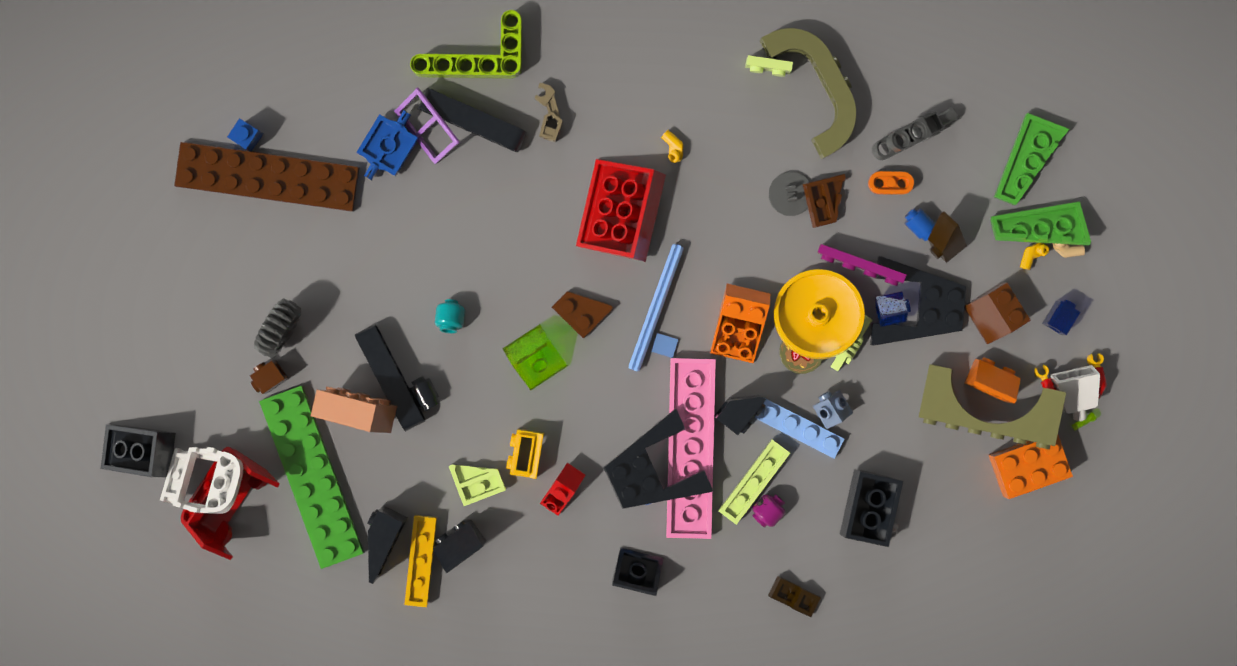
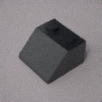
[433,520,487,574]

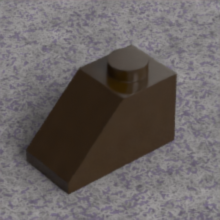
[928,211,967,263]

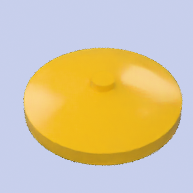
[774,269,865,359]

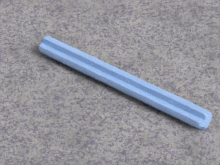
[629,244,684,371]

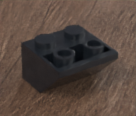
[714,395,766,435]

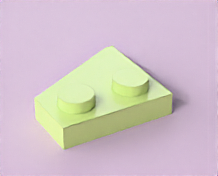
[449,464,506,506]

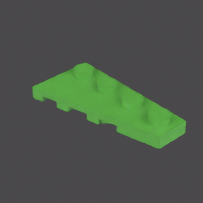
[994,113,1069,205]
[990,202,1091,245]

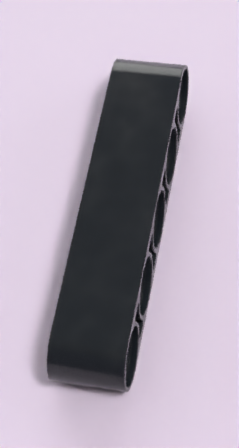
[418,88,527,153]
[355,324,426,432]

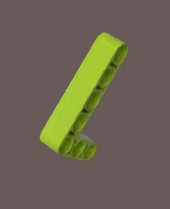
[410,10,522,79]

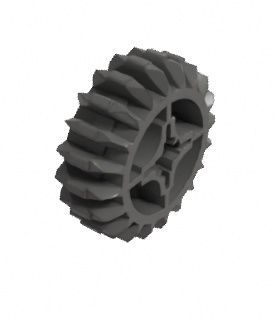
[254,298,301,358]

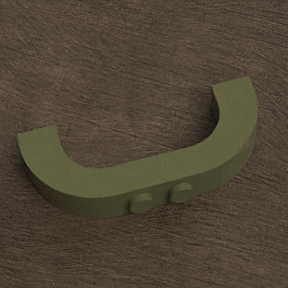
[760,28,856,160]

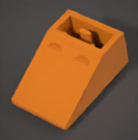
[710,283,770,363]

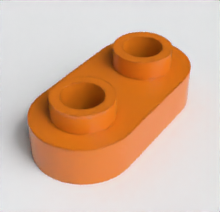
[868,171,914,195]

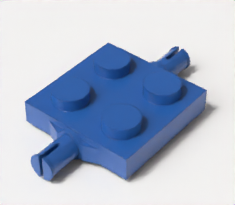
[356,110,419,180]

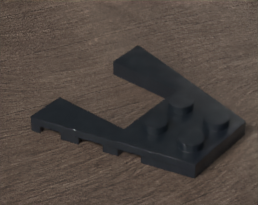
[870,256,966,346]
[603,409,713,509]

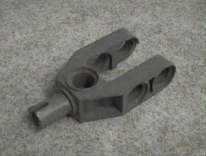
[872,108,958,160]

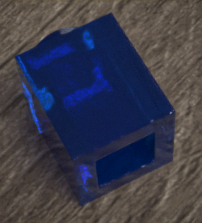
[875,291,911,327]
[1042,299,1081,335]

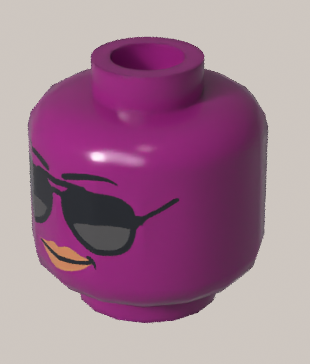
[752,494,786,527]

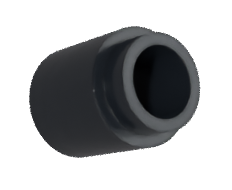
[409,376,440,411]

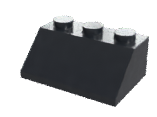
[840,469,903,547]

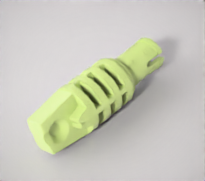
[831,315,873,371]

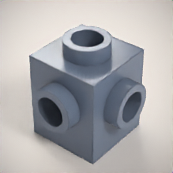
[813,390,853,429]

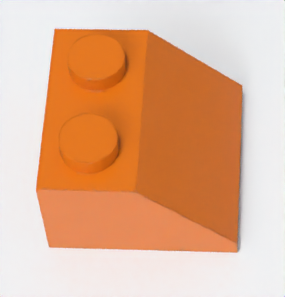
[964,357,1021,404]

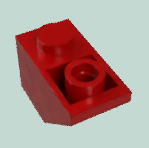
[540,463,586,515]

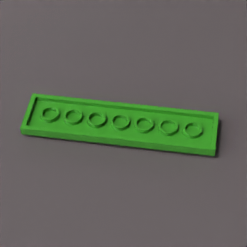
[259,385,364,569]

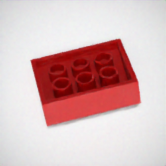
[576,159,666,262]

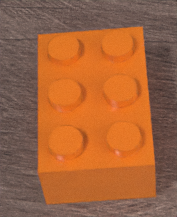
[989,435,1073,499]

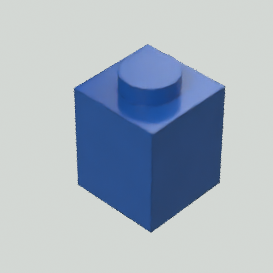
[227,118,264,152]

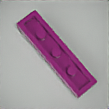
[818,244,906,286]

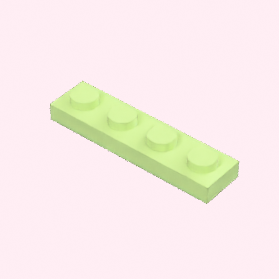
[718,439,790,525]

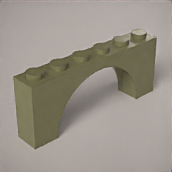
[919,364,1066,450]

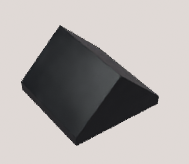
[612,548,664,596]

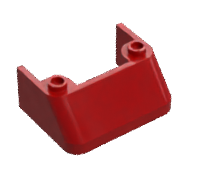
[181,447,280,560]

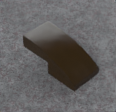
[768,576,821,617]

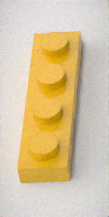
[404,515,437,607]

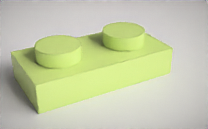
[745,55,793,77]

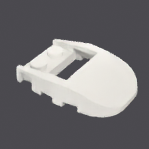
[160,447,243,514]

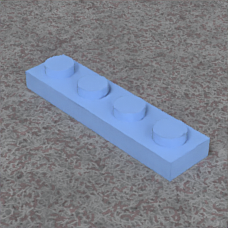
[754,398,844,459]

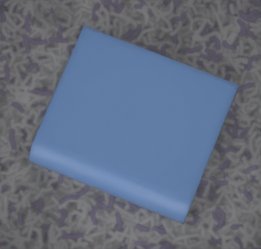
[651,333,678,358]

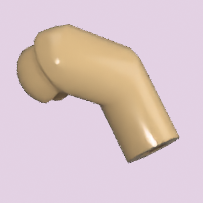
[1052,243,1085,258]

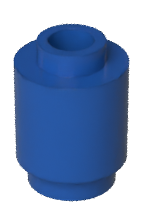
[904,208,936,241]

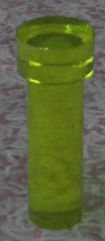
[1071,412,1097,431]

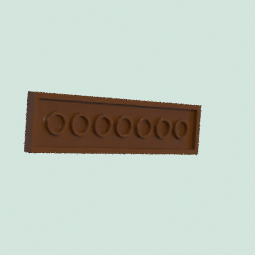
[174,142,359,212]

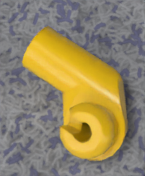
[661,130,683,163]
[1020,243,1049,270]

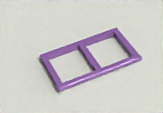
[394,87,460,164]

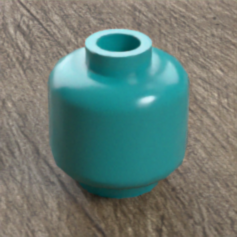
[435,299,465,334]

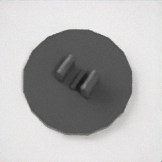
[769,172,810,216]

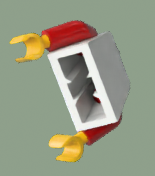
[1034,353,1107,421]

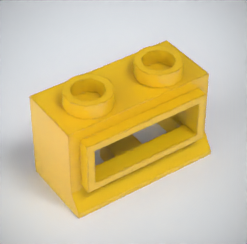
[506,429,544,479]

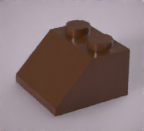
[964,282,1031,344]

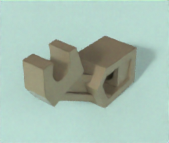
[535,83,563,142]

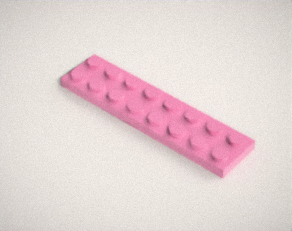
[666,358,716,539]

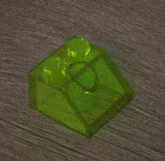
[502,324,568,390]

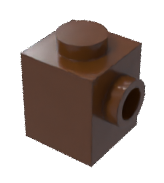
[250,360,289,394]

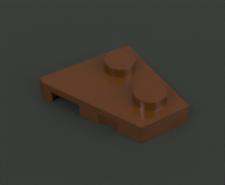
[802,174,846,228]
[552,291,613,339]

